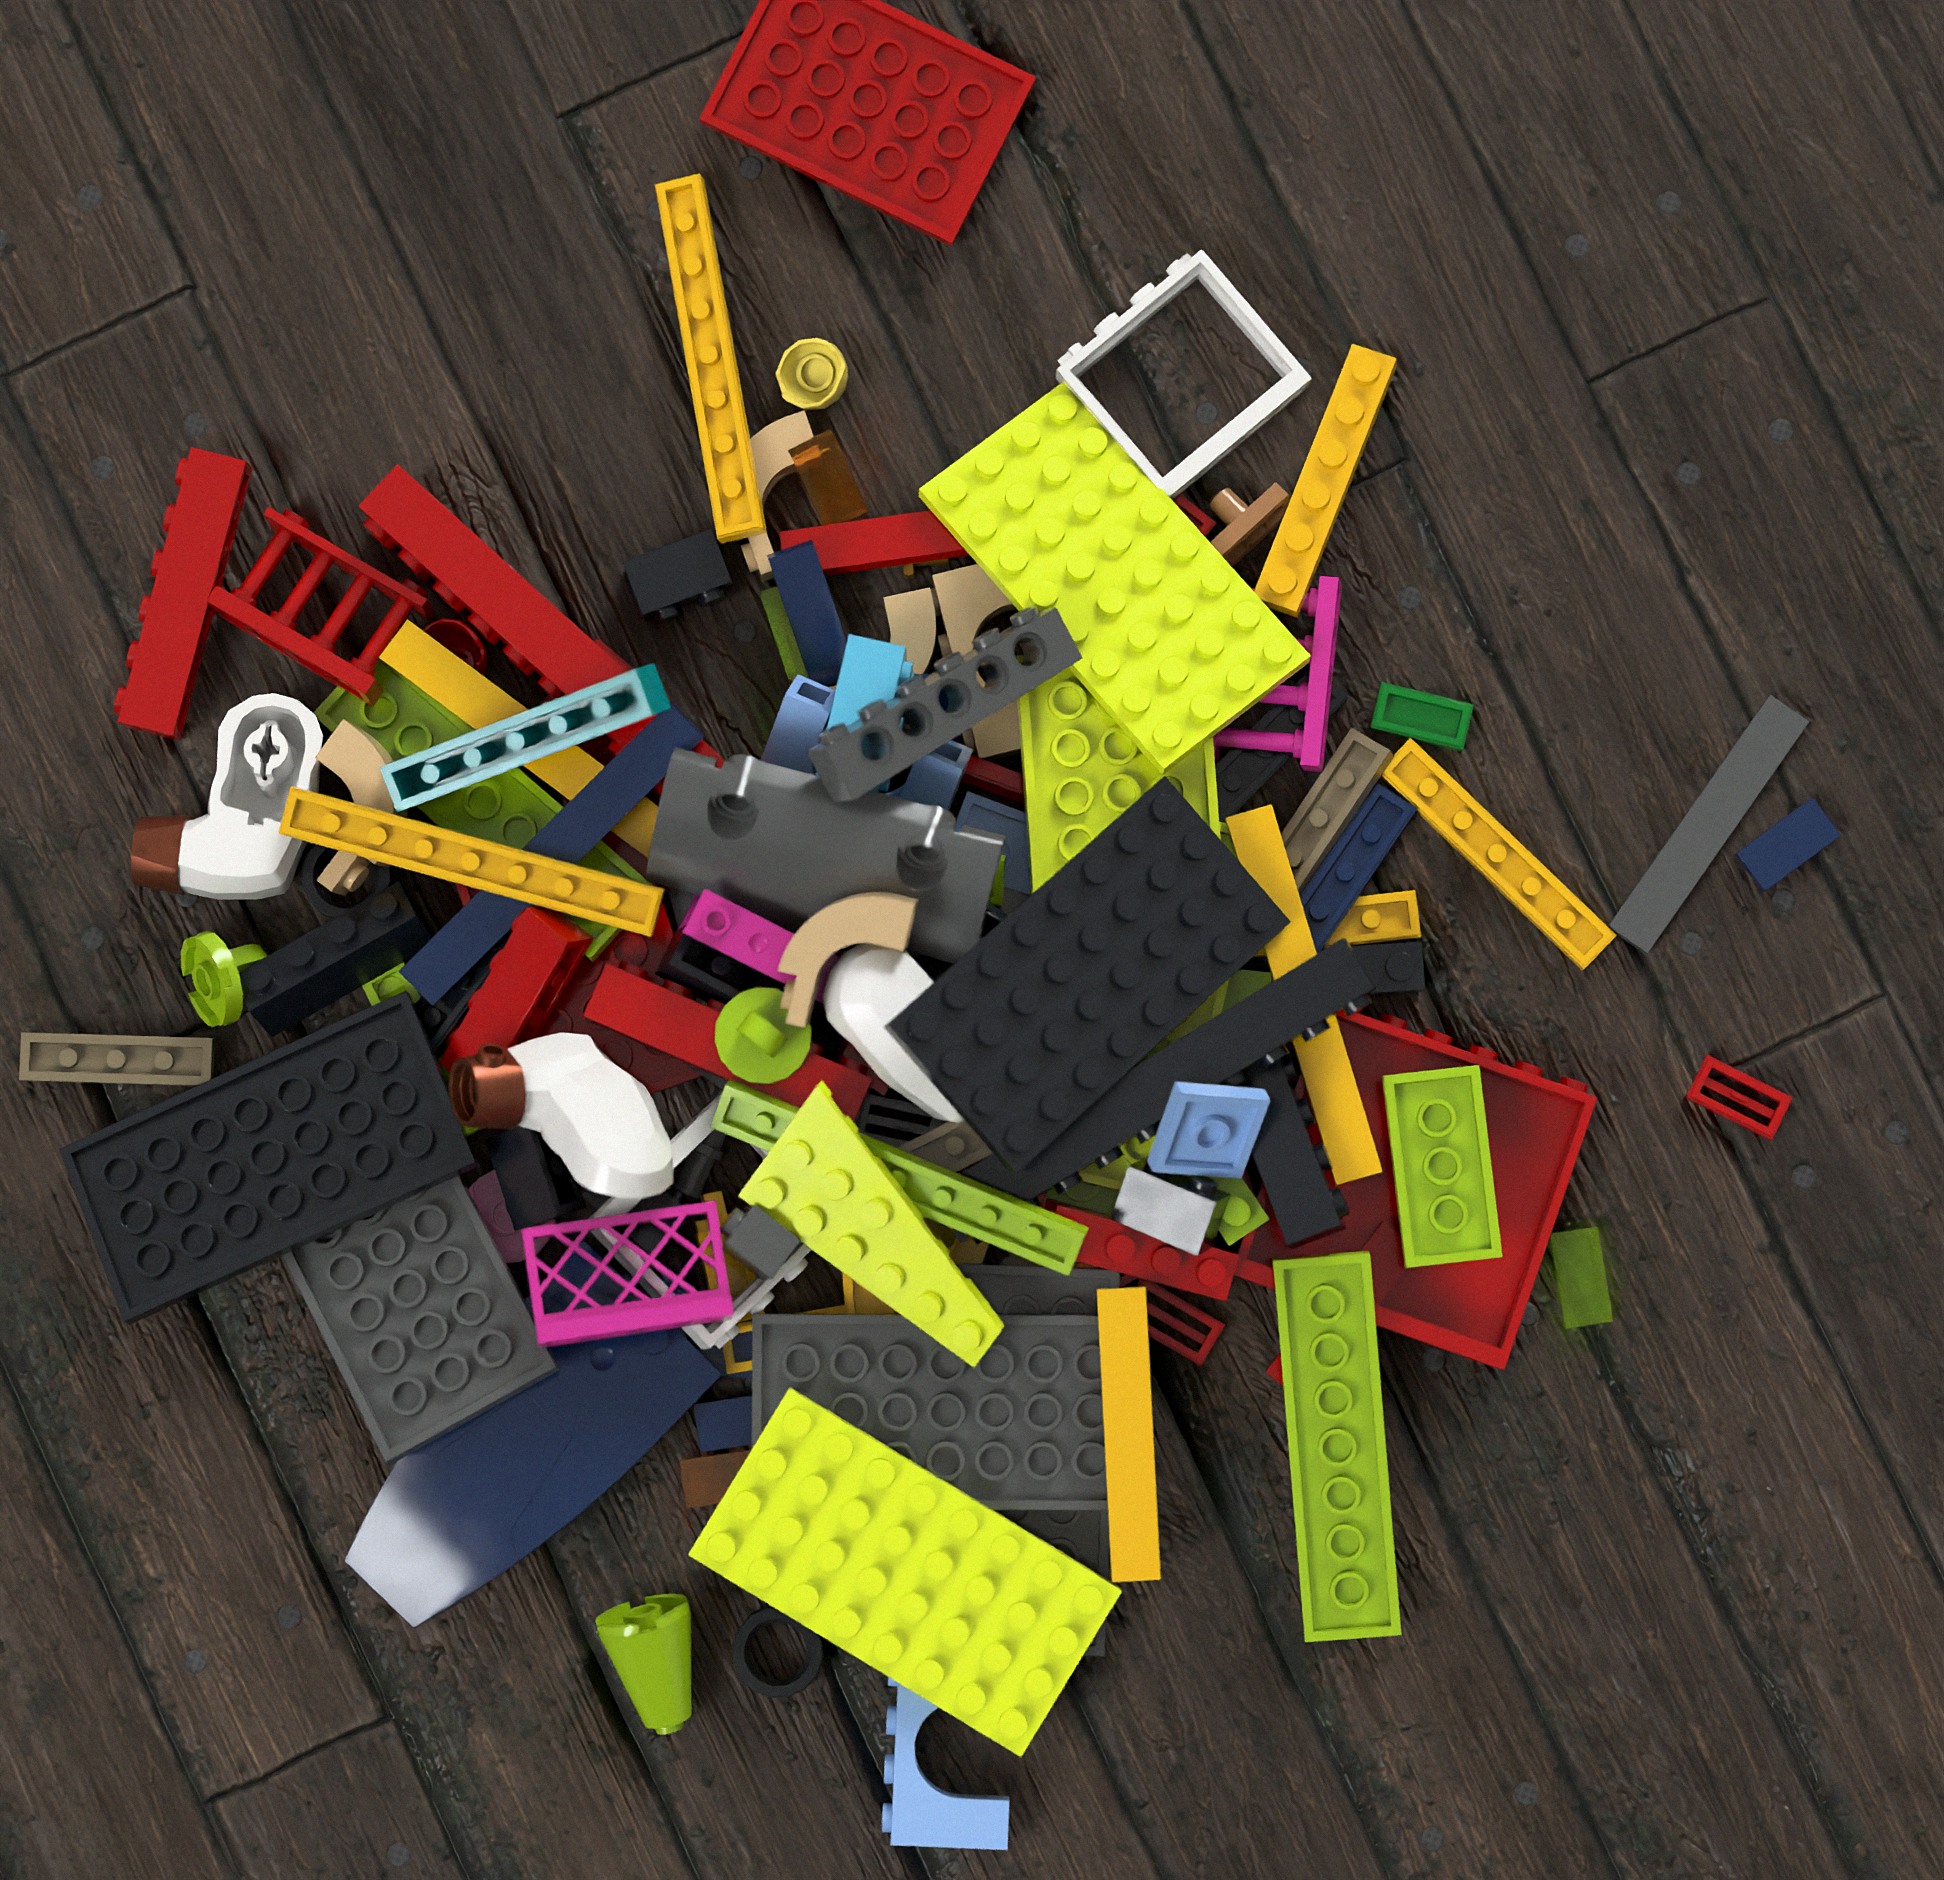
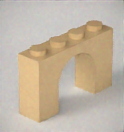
[930,564,1021,761]

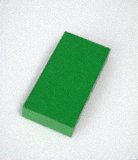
[1369,682,1474,752]

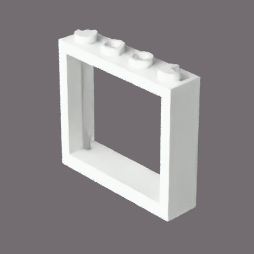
[1056,249,1312,500]
[588,1091,812,1350]

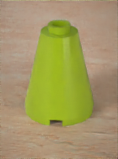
[595,1594,692,1735]

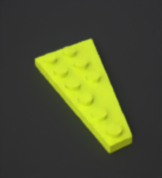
[738,1080,1005,1367]

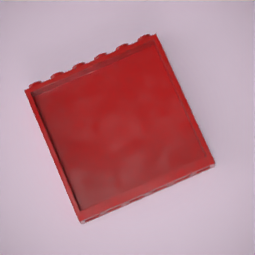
[1234,1009,1598,1370]

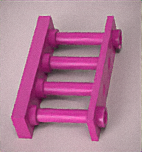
[1213,569,1342,772]
[677,889,841,1004]

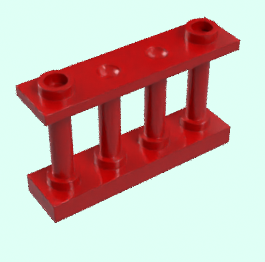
[206,507,434,707]

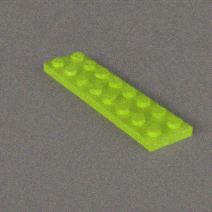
[313,659,652,962]
[1273,1250,1401,1642]

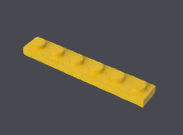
[1254,344,1397,618]

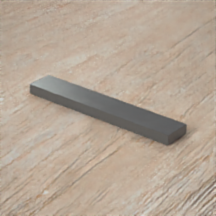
[1608,694,1809,955]

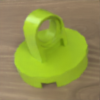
[181,931,268,1027]
[715,987,812,1084]

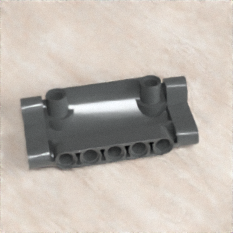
[646,747,1006,964]

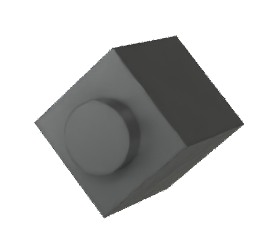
[720,1205,800,1280]

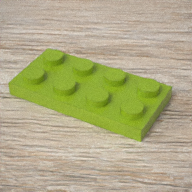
[1382,1065,1502,1268]

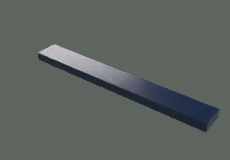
[399,702,705,1006]

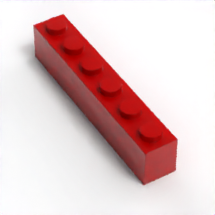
[114,447,253,741]
[583,960,874,1124]

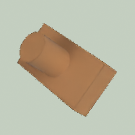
[1209,482,1290,567]

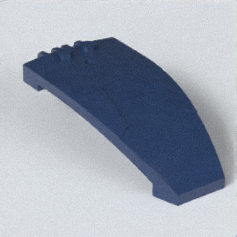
[344,1241,722,1629]

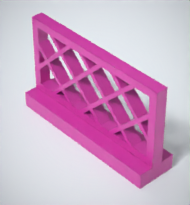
[522,1201,734,1348]

